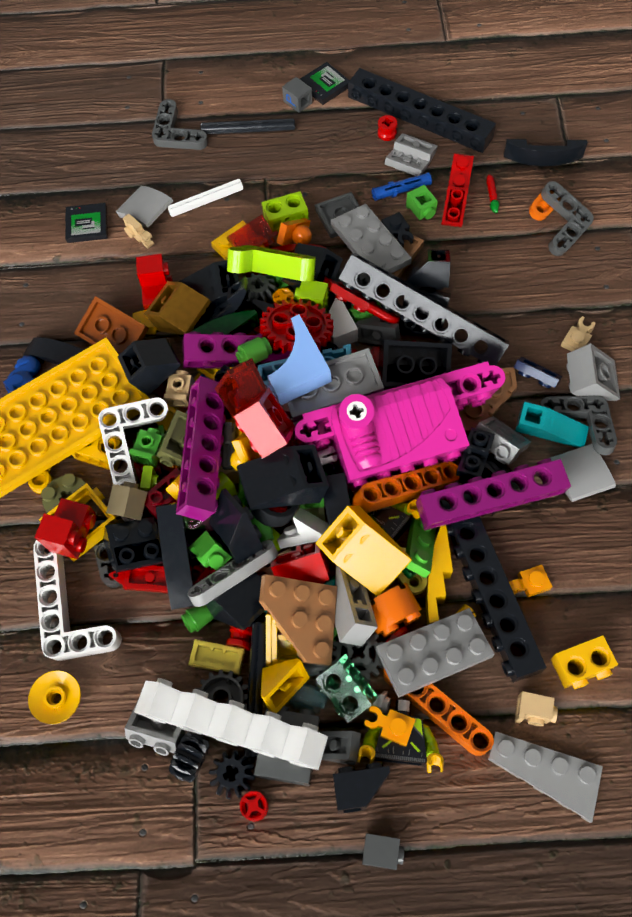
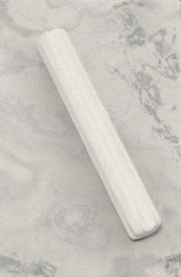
[168,179,243,217]

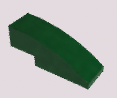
[191,310,259,352]

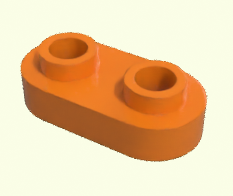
[529,190,561,221]

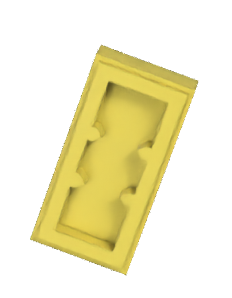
[188,639,245,676]

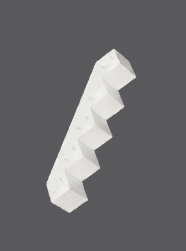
[134,678,328,770]

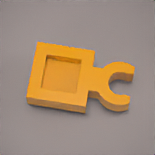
[364,706,416,747]

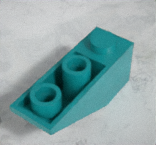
[515,402,589,448]

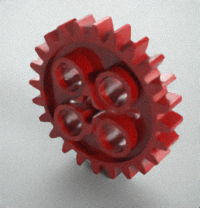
[260,298,334,354]

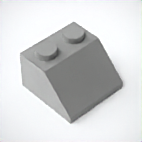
[566,343,620,401]

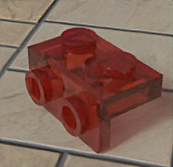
[227,214,278,248]

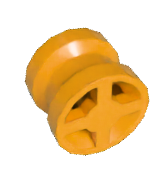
[273,288,294,305]

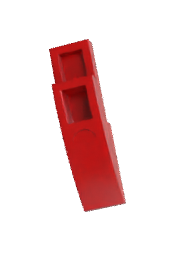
[441,154,474,228]

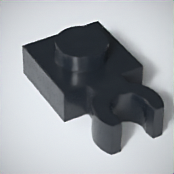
[381,212,414,248]

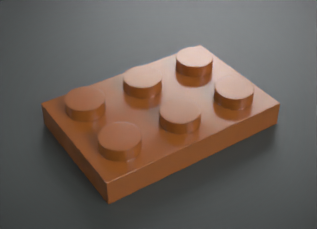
[74,296,149,353]

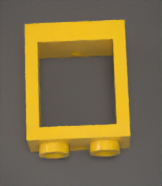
[39,483,119,562]

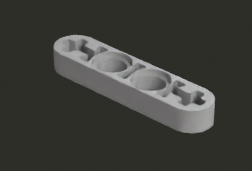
[187,540,278,607]

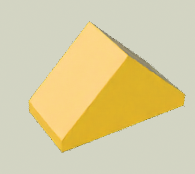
[261,658,310,714]

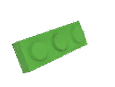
[406,517,436,578]

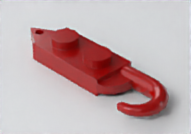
[323,277,400,323]
[109,565,204,593]

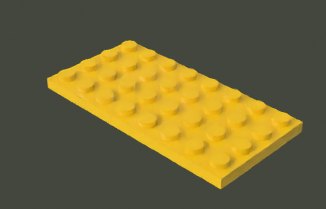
[0,338,150,498]

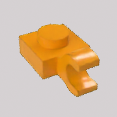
[509,565,552,598]

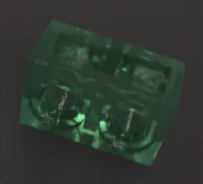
[315,654,378,723]

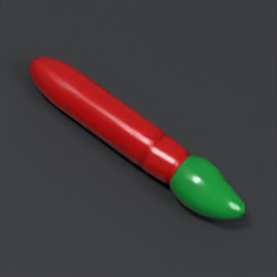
[486,174,499,213]

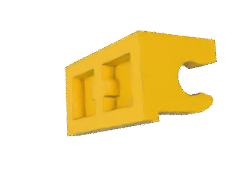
[266,612,298,666]

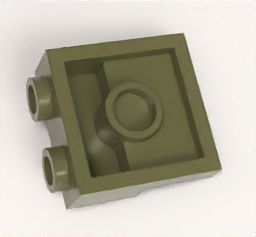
[156,410,203,470]

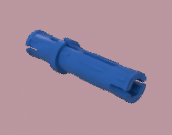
[371,172,432,201]

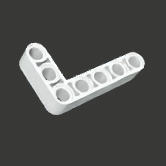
[98,398,168,522]
[33,540,122,661]

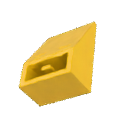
[315,506,413,596]

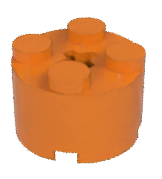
[371,583,422,638]

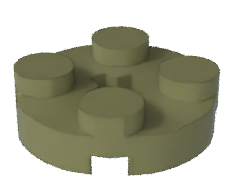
[41,473,90,513]

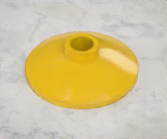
[28,671,81,724]

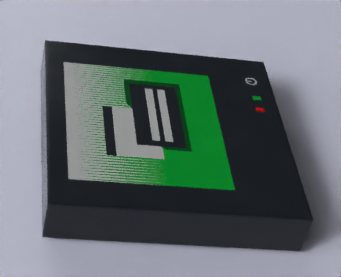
[300,62,350,105]
[65,203,108,243]

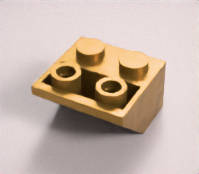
[144,281,211,335]

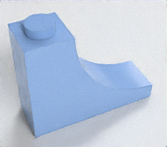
[266,314,332,405]

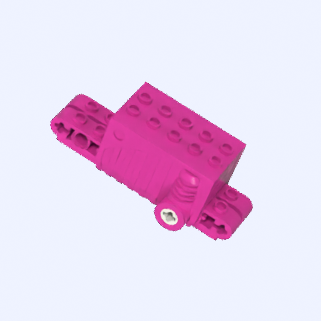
[294,361,505,491]

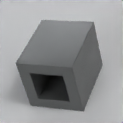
[282,77,312,113]
[362,834,404,870]

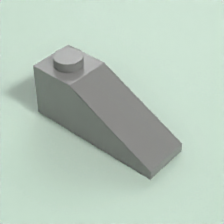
[335,565,378,646]

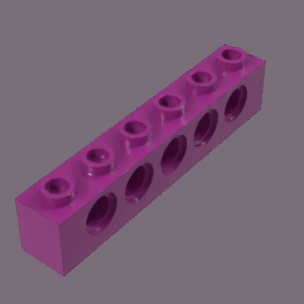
[182,331,321,369]
[176,376,228,522]
[415,458,571,531]

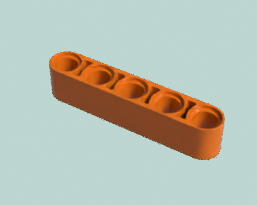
[352,462,460,513]
[383,668,494,756]

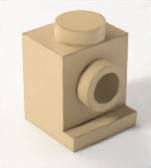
[163,370,195,407]
[515,691,558,726]

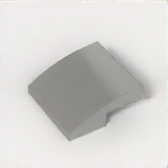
[384,133,438,176]
[116,186,173,228]
[551,444,616,502]

